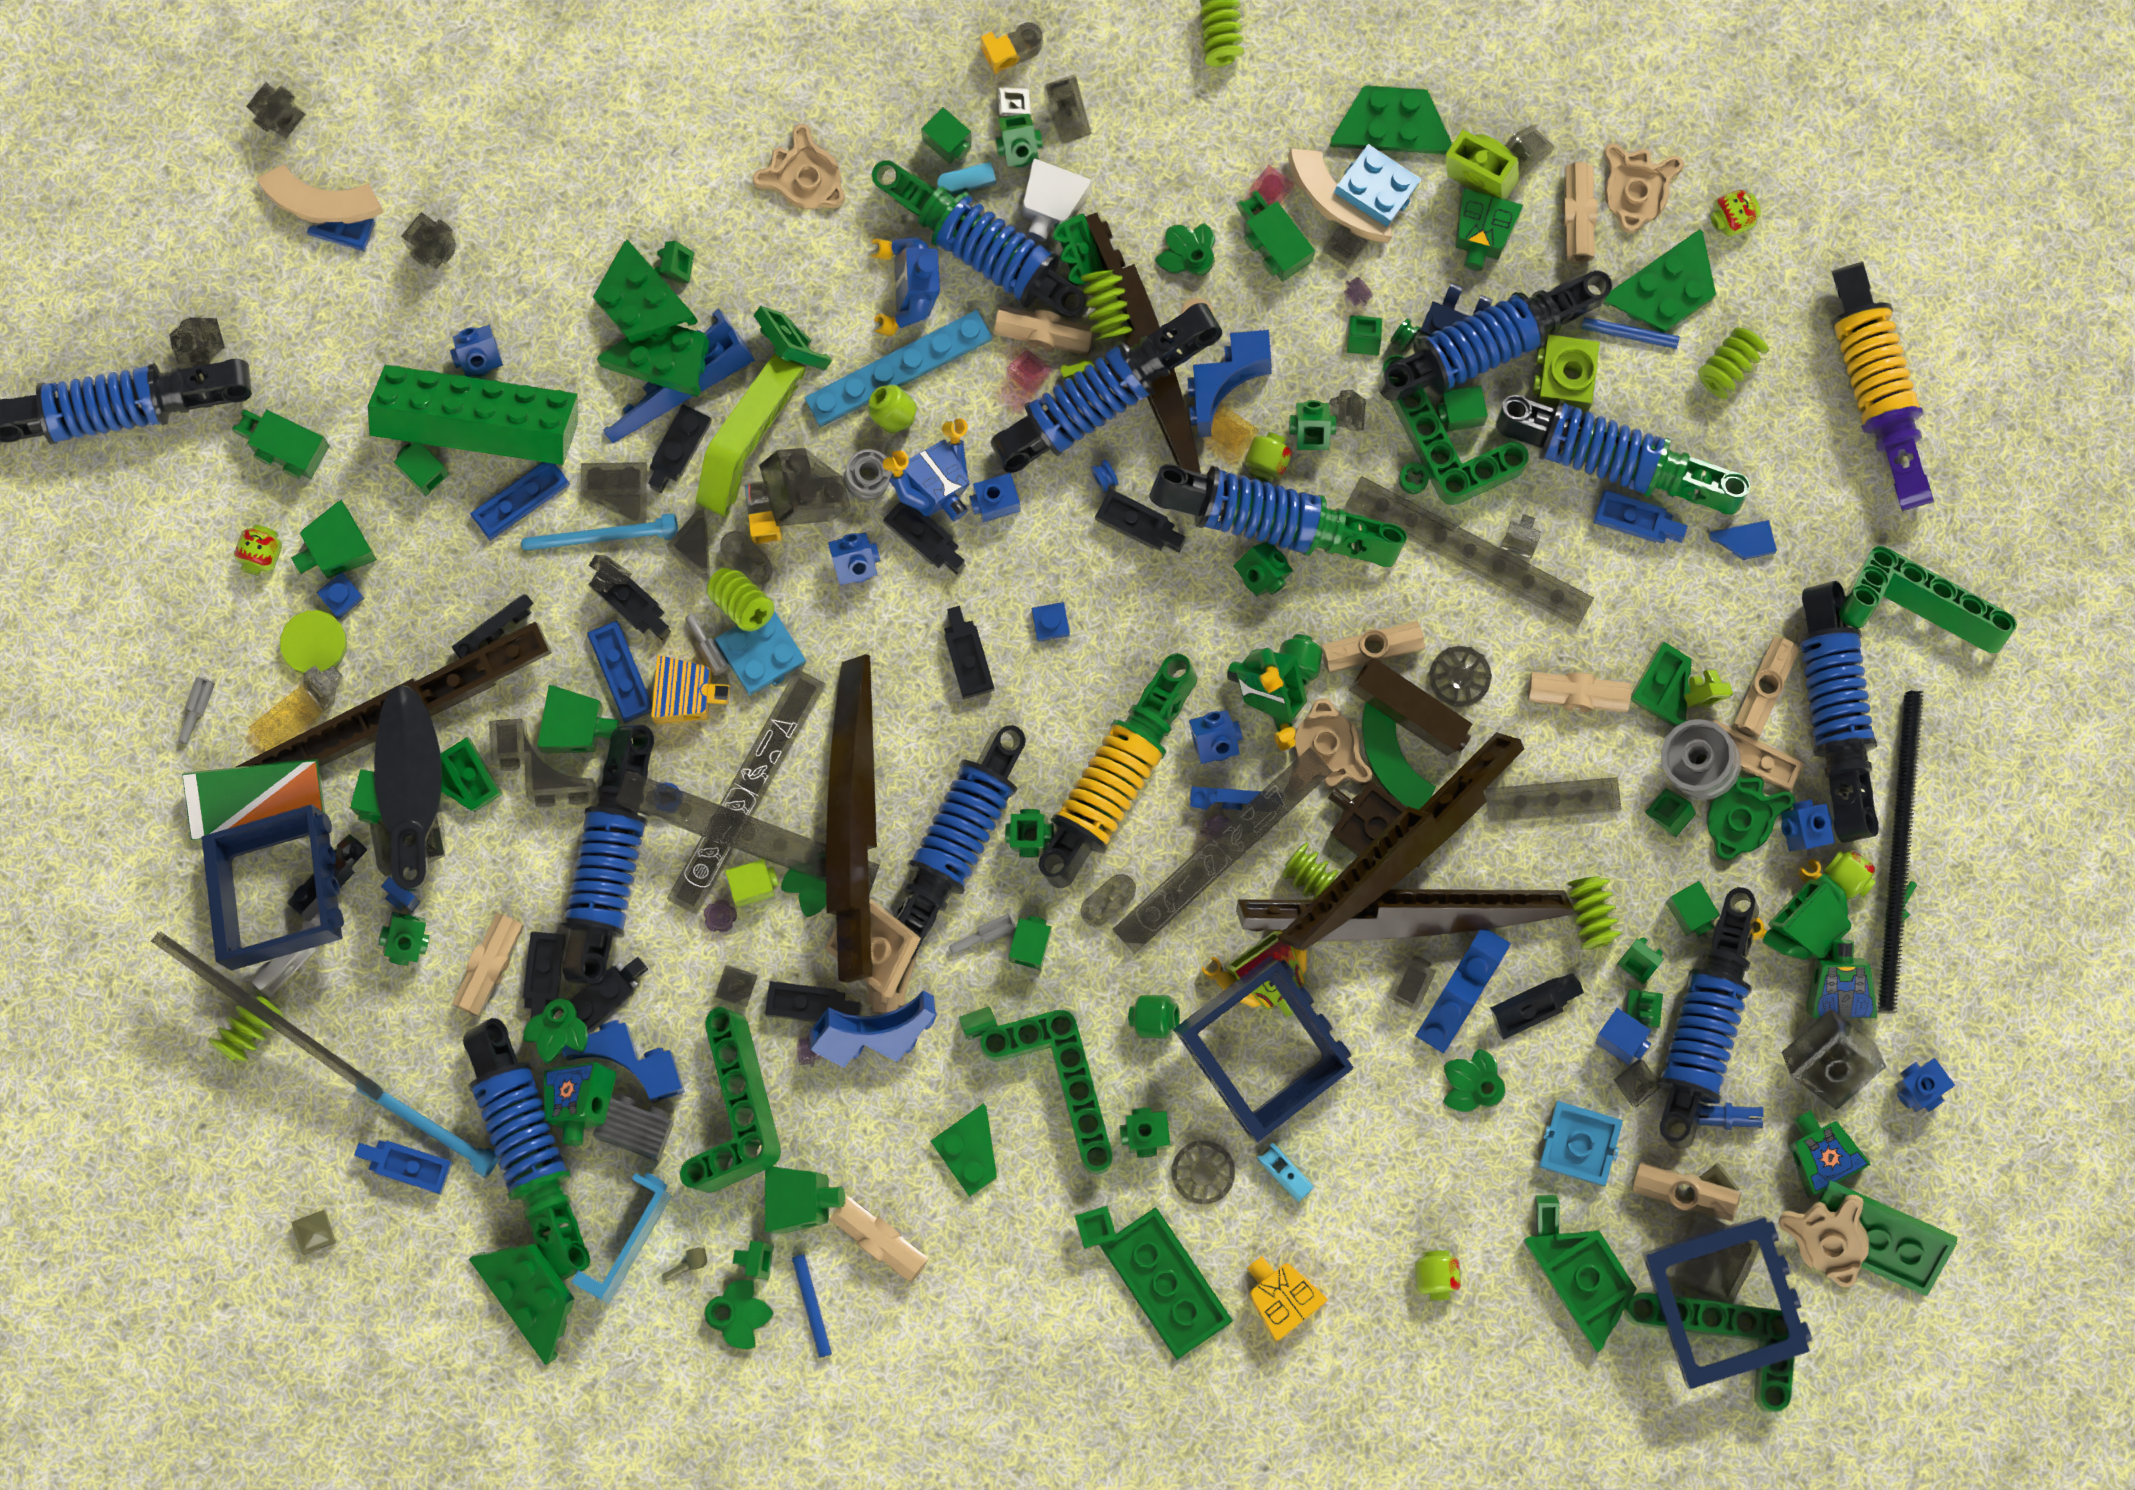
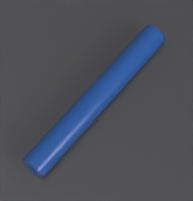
[1581,317,1680,349]
[792,1254,832,1358]

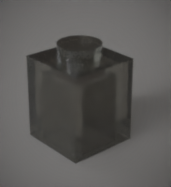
[1387,955,1437,1011]

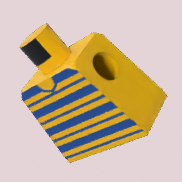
[651,655,730,724]

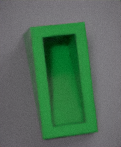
[1535,1195,1560,1236]

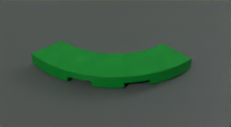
[1362,702,1436,810]

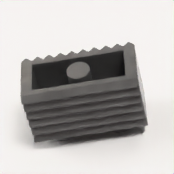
[593,1094,674,1162]

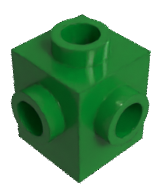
[995,113,1043,168]
[1289,400,1336,450]
[1233,541,1293,597]
[1005,809,1054,858]
[378,912,429,966]
[1119,1107,1171,1158]

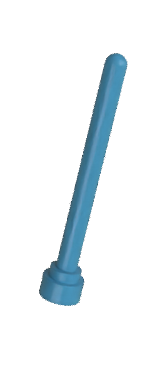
[520,513,679,551]
[356,1079,499,1178]

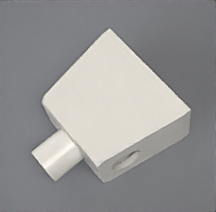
[1023,158,1091,242]

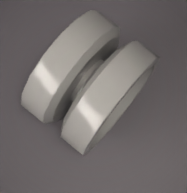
[1661,719,1741,800]

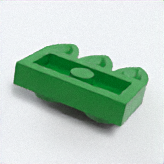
[1052,213,1104,286]

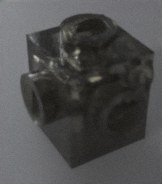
[246,82,306,139]
[401,212,457,270]
[169,317,225,367]

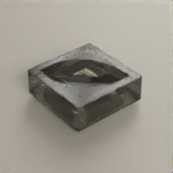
[715,964,758,1007]
[1614,1059,1660,1108]

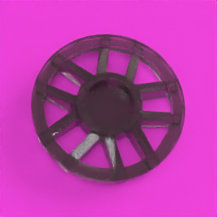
[1429,646,1492,707]
[1171,1140,1235,1205]

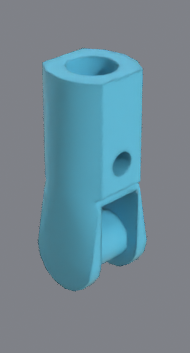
[937,162,996,196]
[1256,1143,1315,1203]

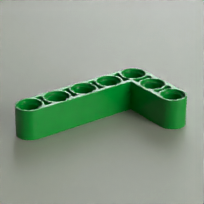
[1380,355,1529,505]
[1839,546,2017,653]
[680,1007,781,1193]
[980,1010,1112,1175]
[1624,1293,1795,1413]

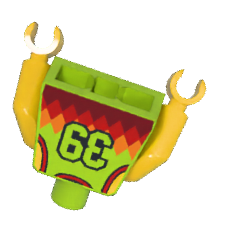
[1202,930,1307,1017]

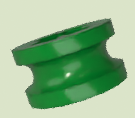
[1390,318,1421,351]
[1399,462,1429,494]

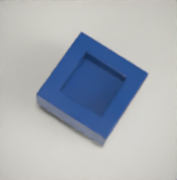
[316,572,364,619]
[1032,602,1070,642]
[381,876,421,912]

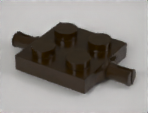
[1328,781,1422,867]

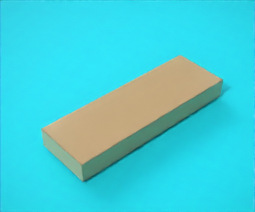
[1712,720,1804,792]

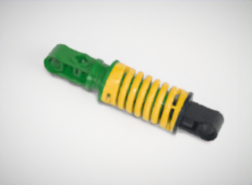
[1038,653,1198,888]

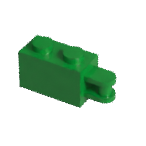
[1236,190,1315,282]
[232,409,330,479]

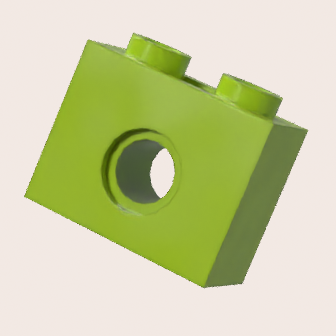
[1445,129,1519,200]
[1532,334,1600,412]

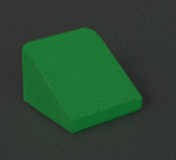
[1347,315,1382,356]
[1645,788,1696,838]
[959,1006,997,1040]

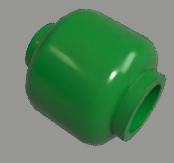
[1279,634,1322,686]
[1128,995,1180,1039]

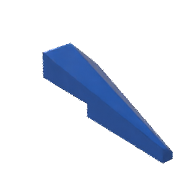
[603,308,755,443]

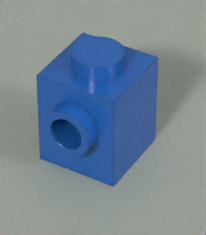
[969,473,1021,522]
[1595,1008,1652,1066]

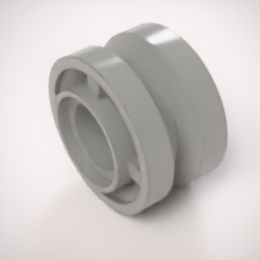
[844,449,892,500]

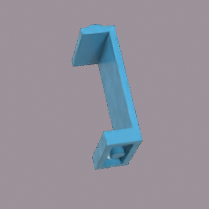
[571,1172,672,1304]

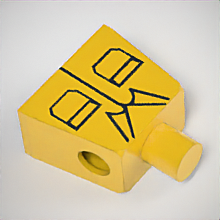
[1246,1256,1328,1343]

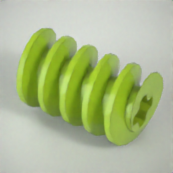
[1200,0,1244,67]
[1081,270,1132,341]
[1698,327,1769,399]
[706,568,775,631]
[1282,842,1338,900]
[1567,876,1622,950]
[208,990,284,1063]

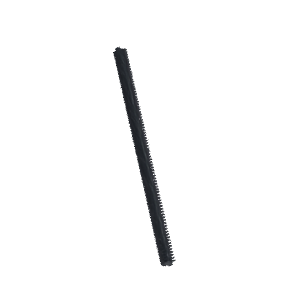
[1877,690,1924,1014]

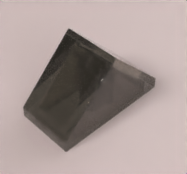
[1044,74,1091,144]
[1505,125,1555,182]
[666,510,711,582]

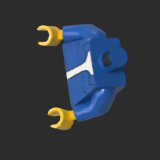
[871,237,940,337]
[883,418,969,522]

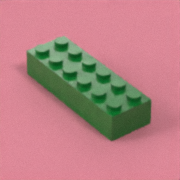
[368,365,578,465]

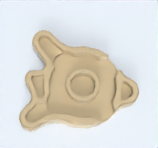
[753,124,845,209]
[1603,143,1684,233]
[1289,698,1373,792]
[1779,1195,1869,1287]

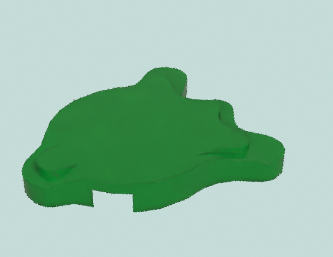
[1706,776,1795,861]

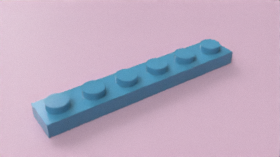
[804,310,992,428]

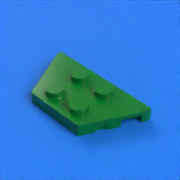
[1330,85,1453,155]
[1603,229,1716,333]
[593,239,699,343]
[597,325,709,397]
[1522,1230,1637,1354]
[469,1243,575,1365]

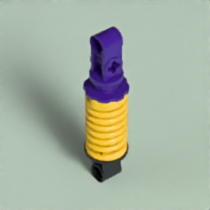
[1831,261,1934,512]

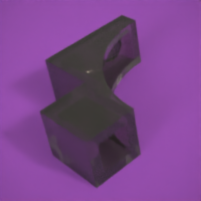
[489,718,597,807]

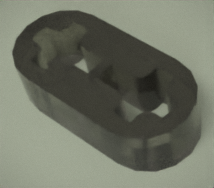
[720,531,773,586]
[1080,874,1136,928]

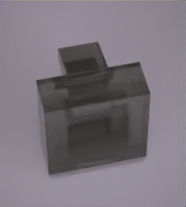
[1323,225,1368,269]
[1329,389,1366,431]
[1501,514,1542,558]
[588,554,632,593]
[303,665,343,710]

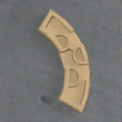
[1288,149,1392,243]
[256,164,384,224]

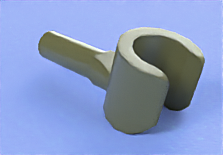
[662,1247,707,1282]

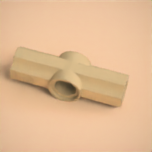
[1562,162,1598,263]
[994,305,1095,356]
[1321,621,1425,673]
[1732,637,1800,738]
[1528,672,1632,713]
[452,913,524,1017]
[1633,1162,1741,1222]
[829,1196,929,1283]

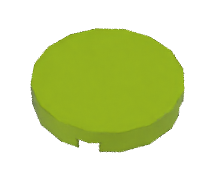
[280,610,347,676]

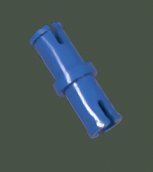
[1698,1103,1764,1130]

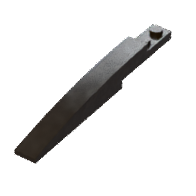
[1086,212,1201,473]
[236,621,552,767]
[826,654,877,983]
[1277,732,1524,951]
[1236,889,1574,941]

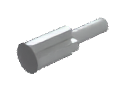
[685,614,730,677]
[178,677,215,744]
[949,913,1016,954]

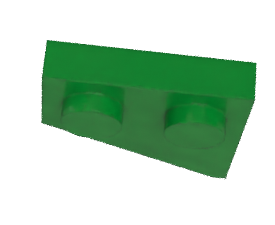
[753,306,832,370]
[1631,642,1692,727]
[441,737,503,812]
[930,1103,997,1198]

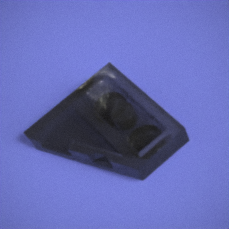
[581,462,648,524]

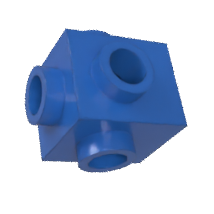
[450,324,503,377]
[828,532,881,585]
[1189,710,1243,764]
[1781,799,1835,852]
[1895,1058,1955,1113]

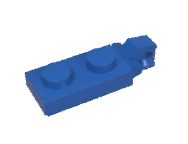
[1593,490,1688,544]
[1190,786,1284,812]
[354,1140,453,1195]

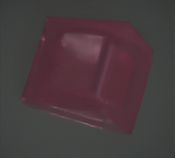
[1006,349,1052,394]

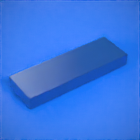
[470,462,570,541]
[587,620,652,724]

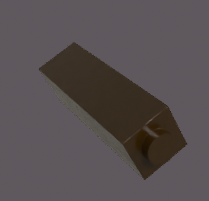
[1349,657,1473,756]

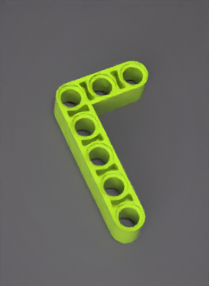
[695,353,806,518]

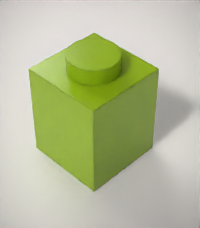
[725,859,779,907]

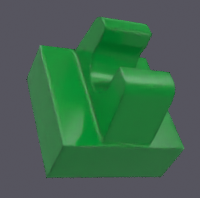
[654,241,695,283]
[1617,937,1664,985]
[1626,989,1663,1028]
[1074,1206,1117,1250]
[732,1241,774,1280]

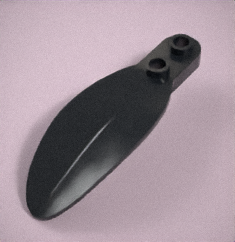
[374,685,442,891]

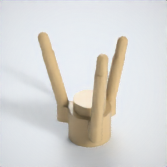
[867,951,918,1014]

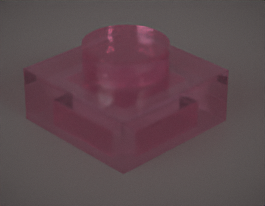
[1249,165,1294,206]

